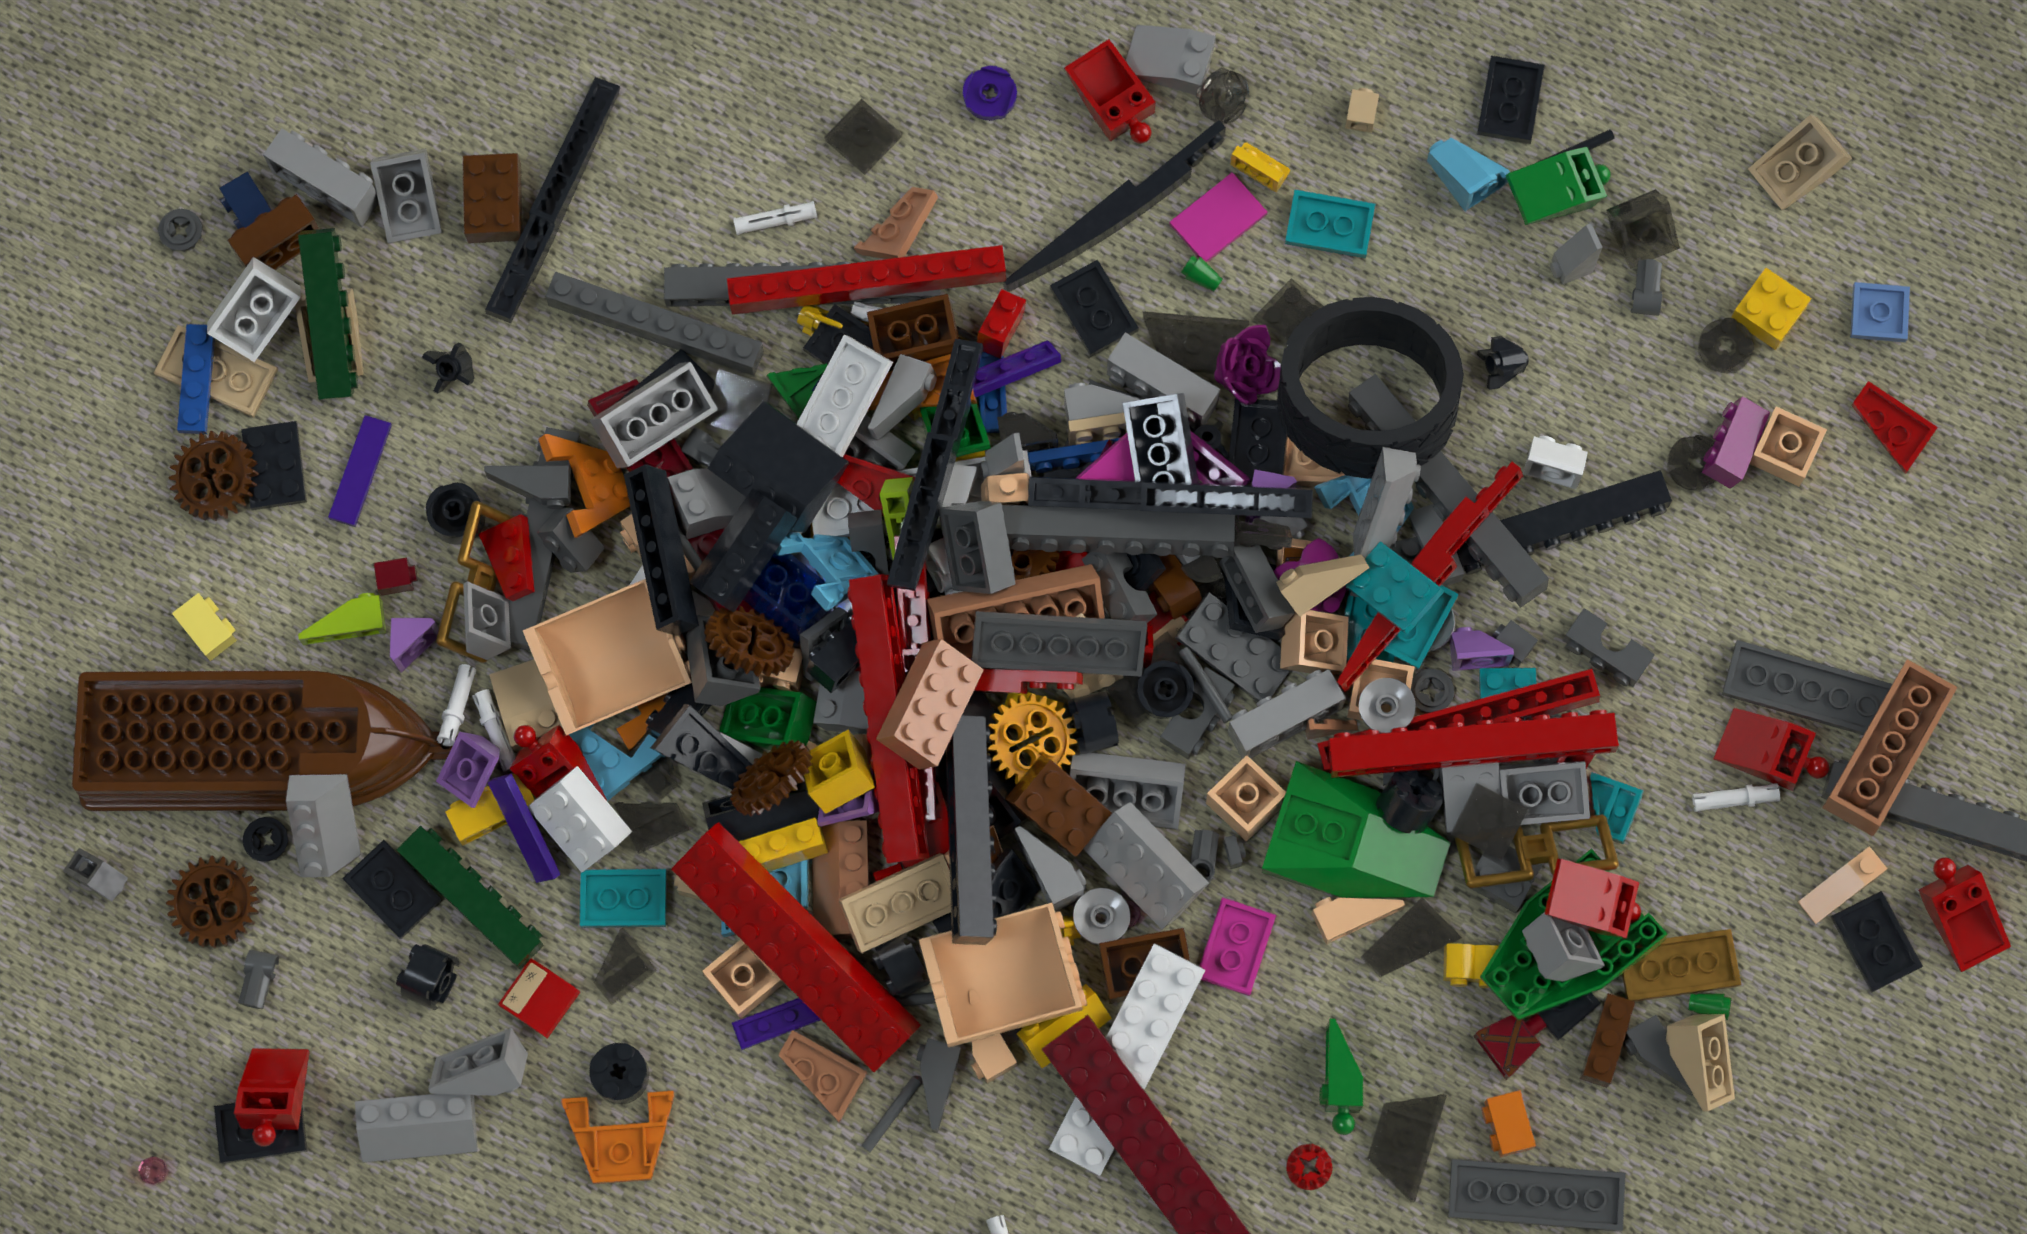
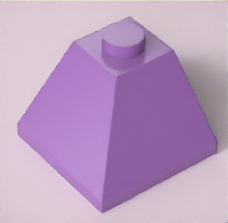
[1449,627,1514,671]
[436,732,500,808]

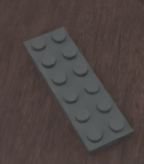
[971,611,1147,677]
[1722,640,1892,735]
[1448,1159,1626,1232]

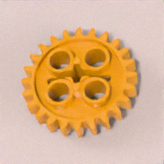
[987,693,1077,784]

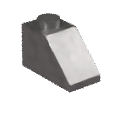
[63,848,128,902]

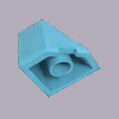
[1427,138,1510,211]

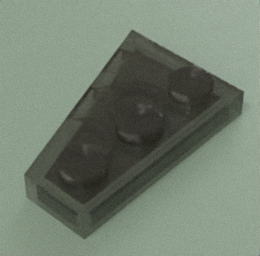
[1361,897,1462,978]

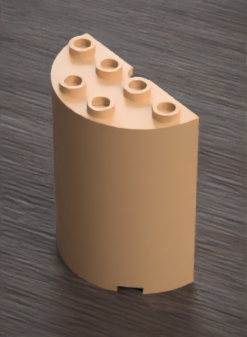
[523,579,692,735]
[919,903,1087,1048]

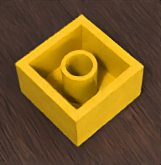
[1730,268,1812,350]
[804,729,875,814]

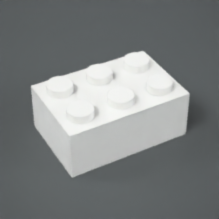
[207,257,301,362]
[528,766,632,873]

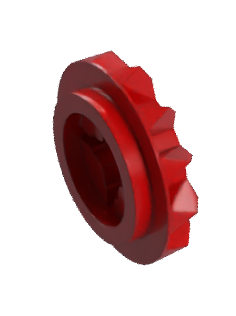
[1286,1144,1333,1190]

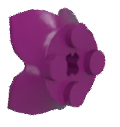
[1214,325,1281,405]
[1273,538,1349,613]

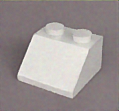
[1523,436,1588,489]

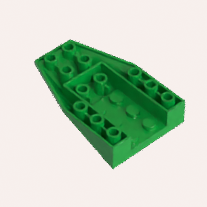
[1262,761,1450,898]
[1480,848,1668,1021]

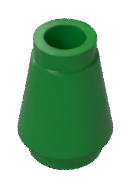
[1180,255,1223,292]
[1688,993,1732,1020]

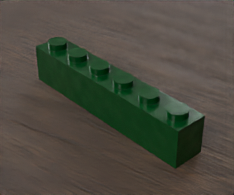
[298,228,358,400]
[396,825,544,970]

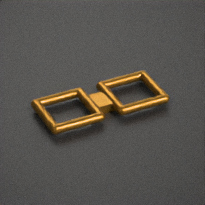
[436,501,513,663]
[1455,814,1619,888]

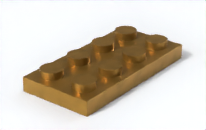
[1622,929,1741,1002]

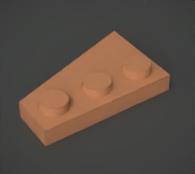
[854,187,938,259]
[778,1030,868,1123]

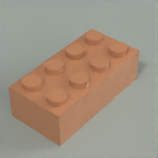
[876,639,984,770]

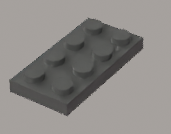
[1175,593,1290,702]

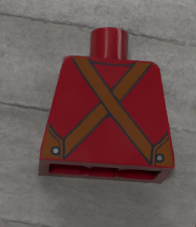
[1473,1014,1547,1080]

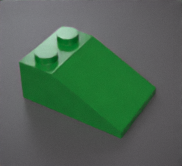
[919,404,991,457]
[719,687,817,750]

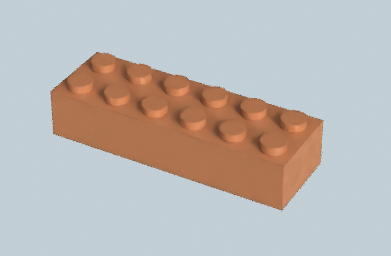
[927,564,1105,658]
[1822,659,1958,836]

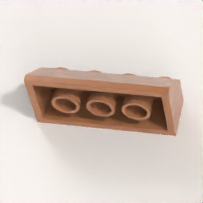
[812,820,869,939]

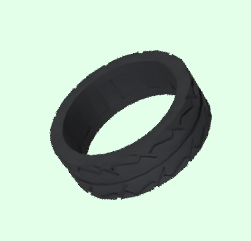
[1277,297,1464,479]

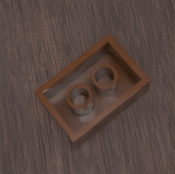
[463,153,523,244]
[228,194,319,270]
[867,294,959,372]
[1005,755,1112,857]
[1099,928,1190,1004]

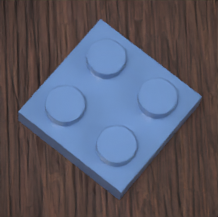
[1850,282,1910,343]

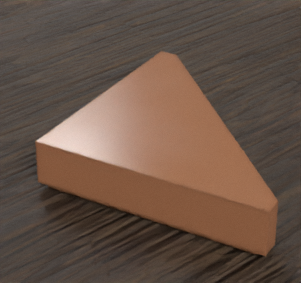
[1305,718,1358,740]

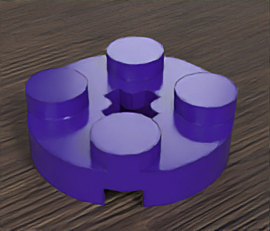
[963,66,1017,121]

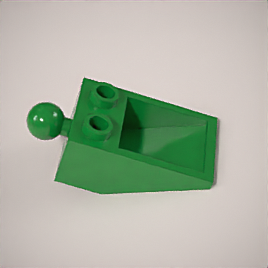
[1505,147,1611,225]
[1319,1018,1363,1135]

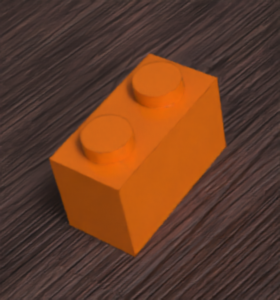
[1481,1090,1536,1158]

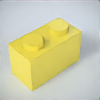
[172,593,237,661]

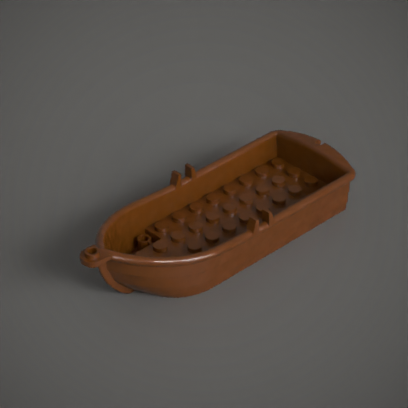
[72,671,458,815]

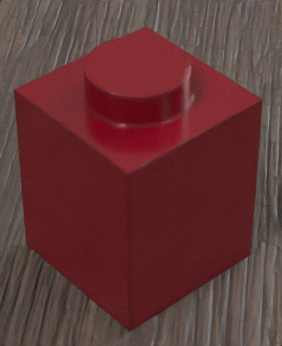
[374,557,418,596]

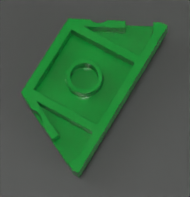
[766,364,828,420]

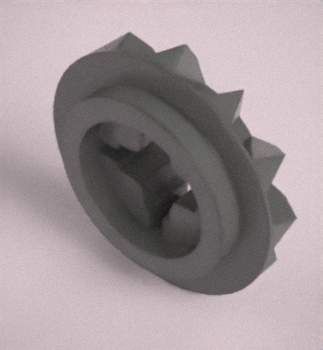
[158,209,203,252]
[1411,669,1454,713]

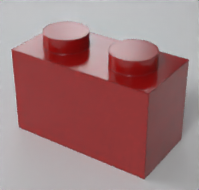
[977,289,1026,359]

